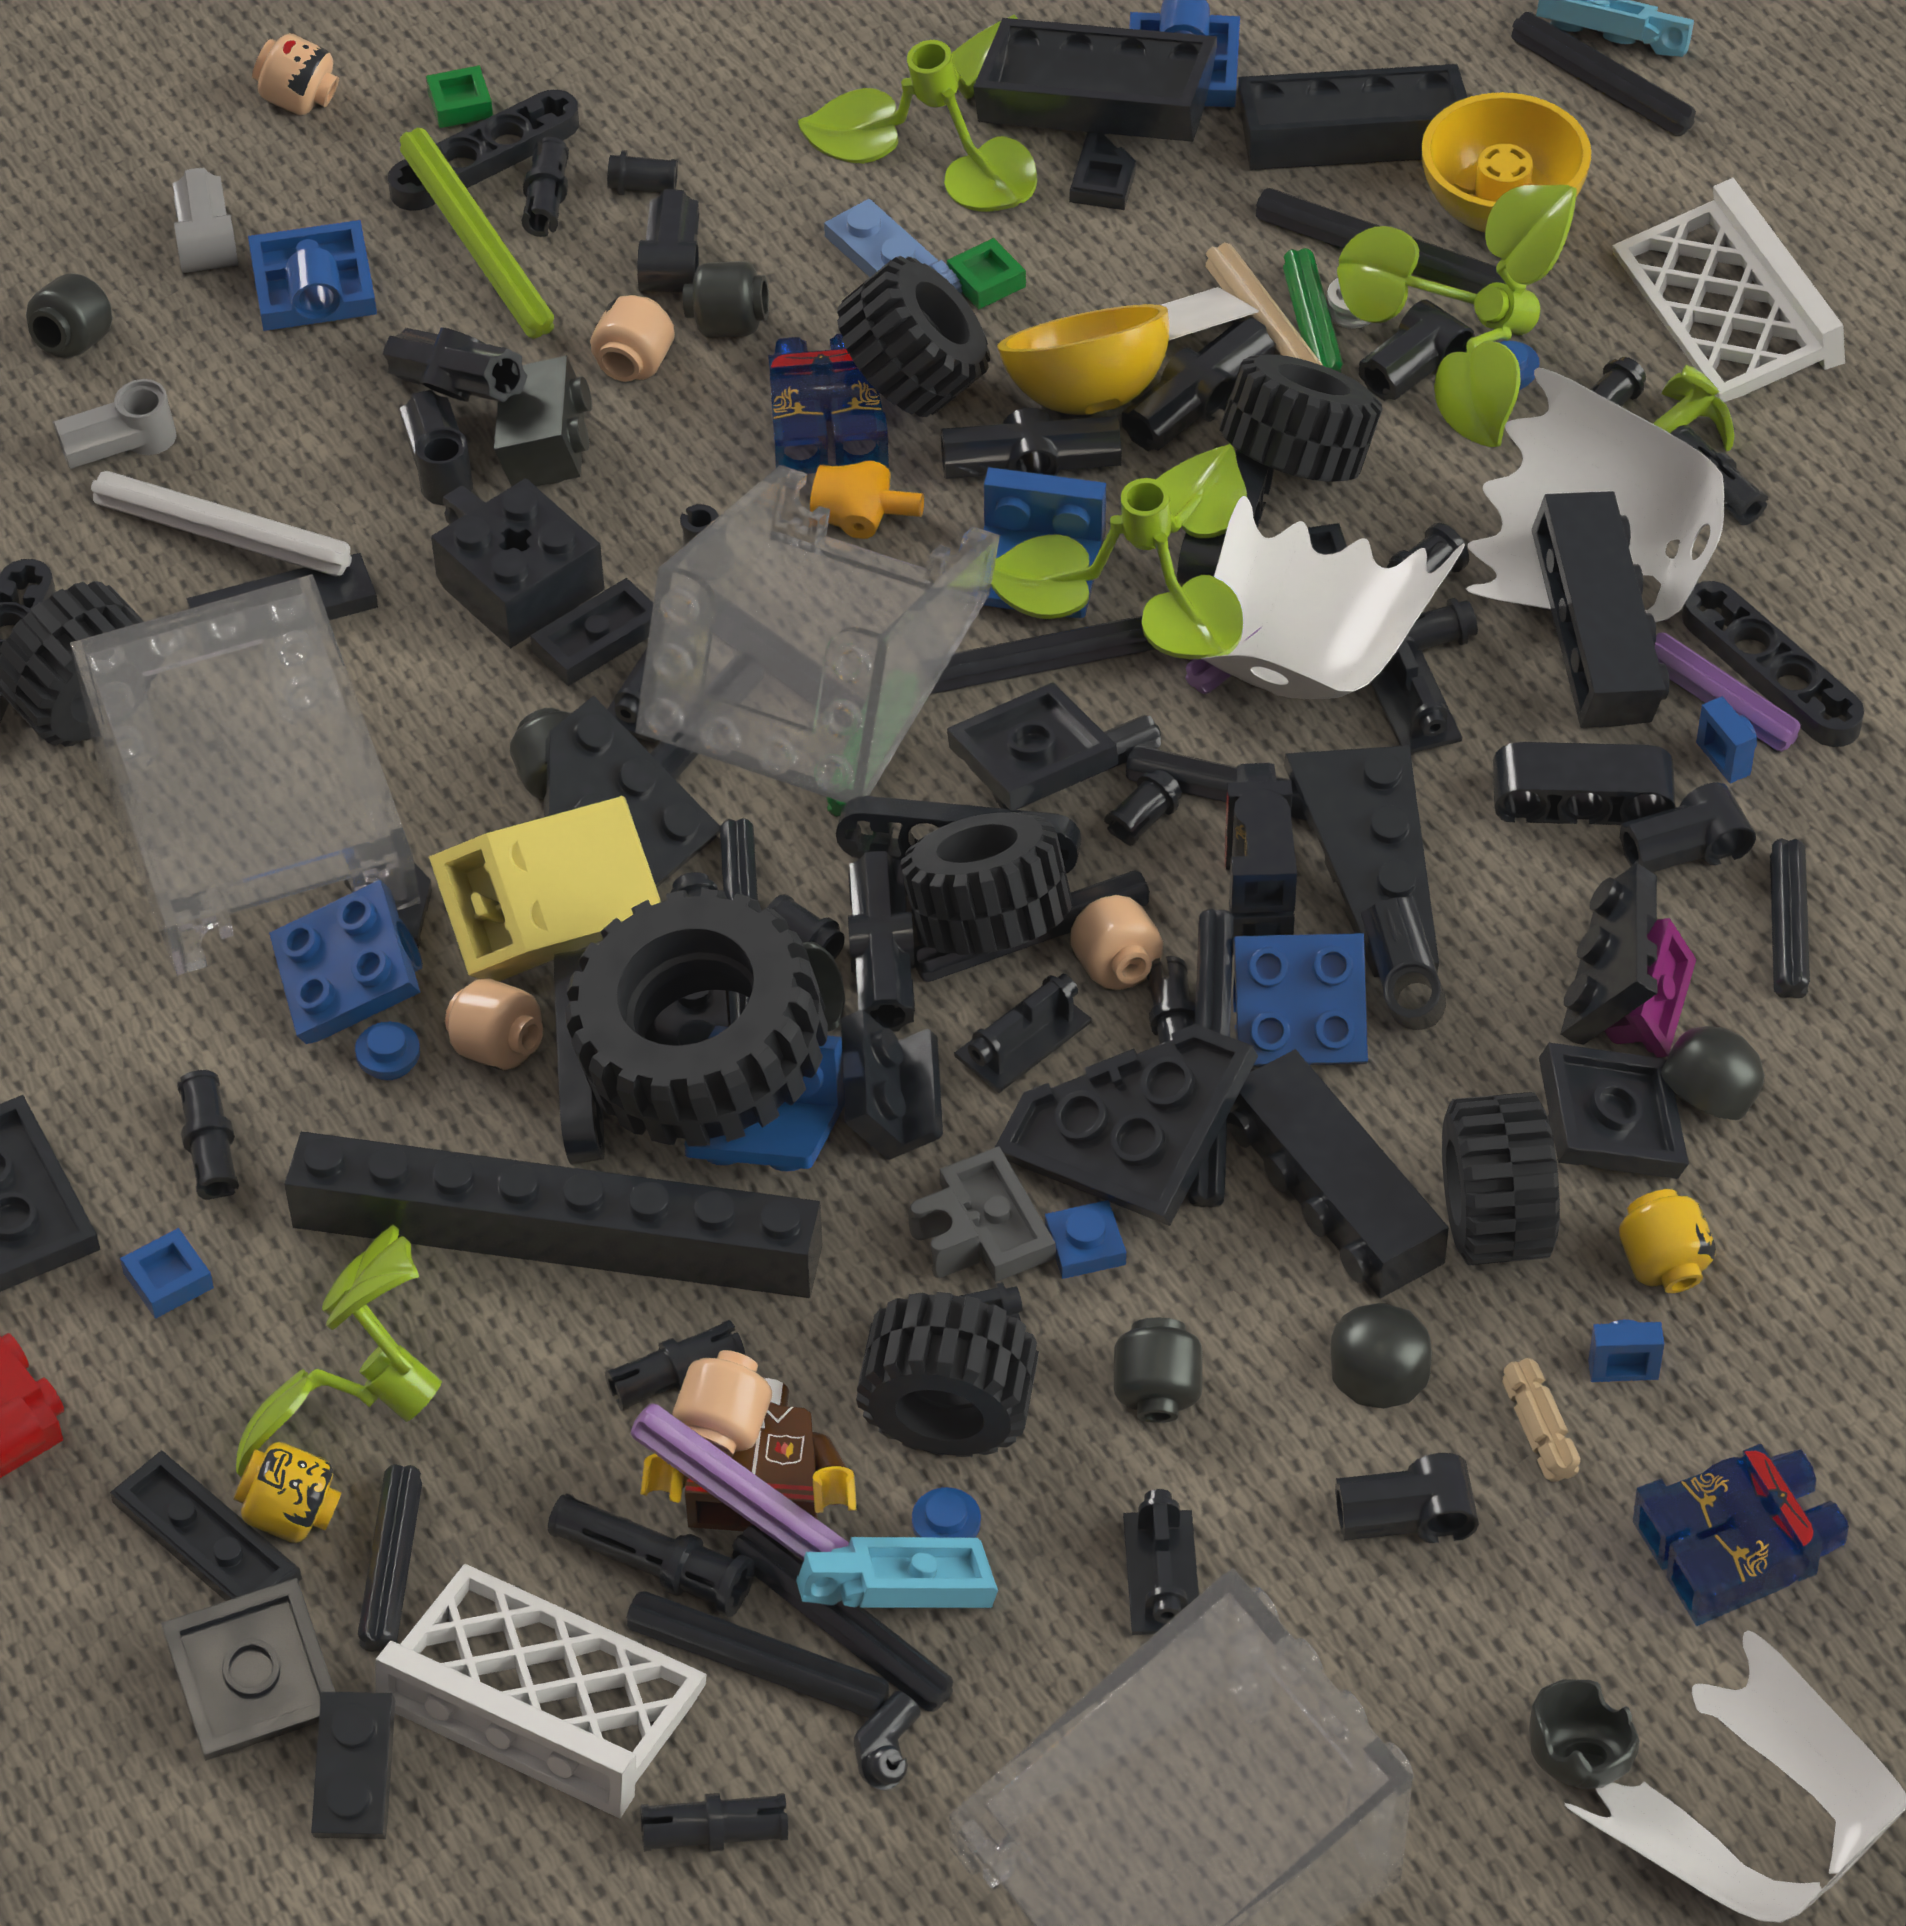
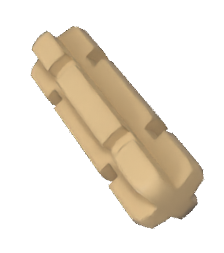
[1502,1358,1580,1482]

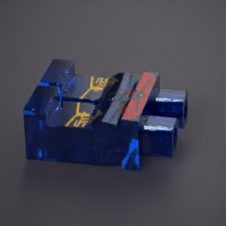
[768,333,889,476]
[1633,1444,1849,1626]

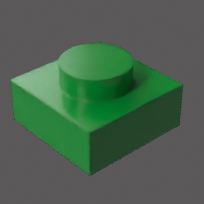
[426,65,493,128]
[946,238,1026,310]

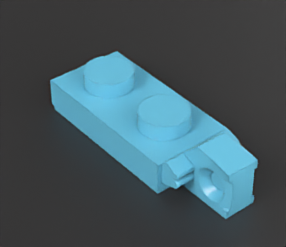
[1536,0,1694,57]
[796,1537,998,1608]

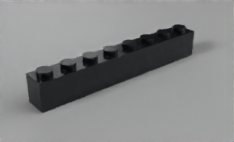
[284,1131,823,1298]

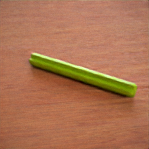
[400,127,554,339]

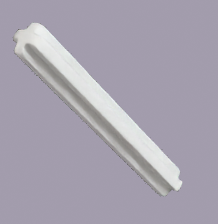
[91,471,352,577]

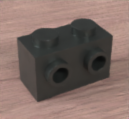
[494,355,592,487]

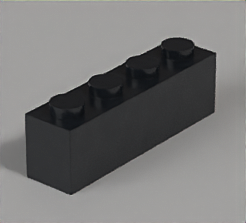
[1531,491,1669,728]
[1227,1049,1449,1299]

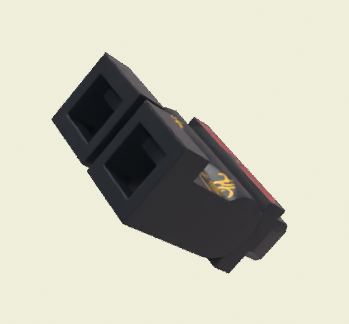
[1224,763,1297,953]

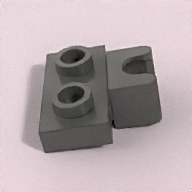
[908,1146,1056,1282]

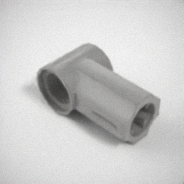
[173,168,238,273]
[53,379,177,469]

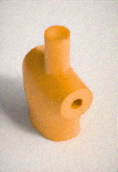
[810,461,924,539]

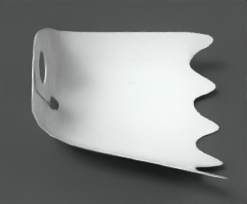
[1466,368,1724,622]
[1201,496,1465,699]
[1565,1631,1906,1923]

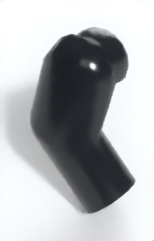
[853,1691,921,1790]

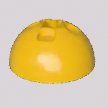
[1422,92,1591,233]
[997,304,1170,415]

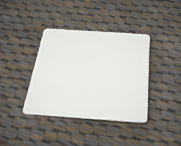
[1162,287,1259,340]

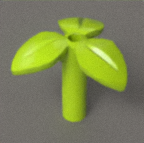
[1652,364,1734,452]

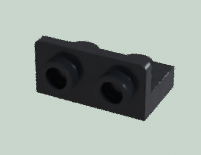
[841,1009,943,1160]

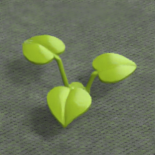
[798,15,1037,212]
[1337,185,1577,447]
[983,444,1247,659]
[236,1225,442,1478]

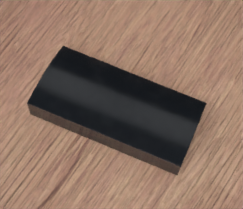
[973,18,1217,142]
[1238,64,1468,170]

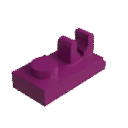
[1604,918,1697,1058]

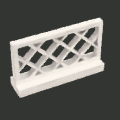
[1612,178,1845,402]
[376,1564,706,1818]

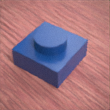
[1696,696,1757,784]
[1045,1200,1126,1279]
[120,1228,214,1319]
[1588,1319,1664,1382]

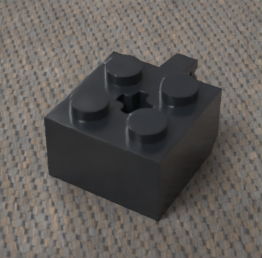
[431,478,605,649]

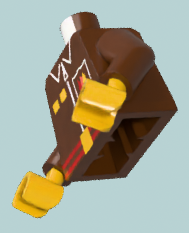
[640,1378,857,1531]

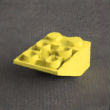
[429,796,661,981]

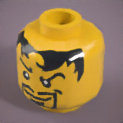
[1619,1189,1716,1293]
[233,1441,342,1543]

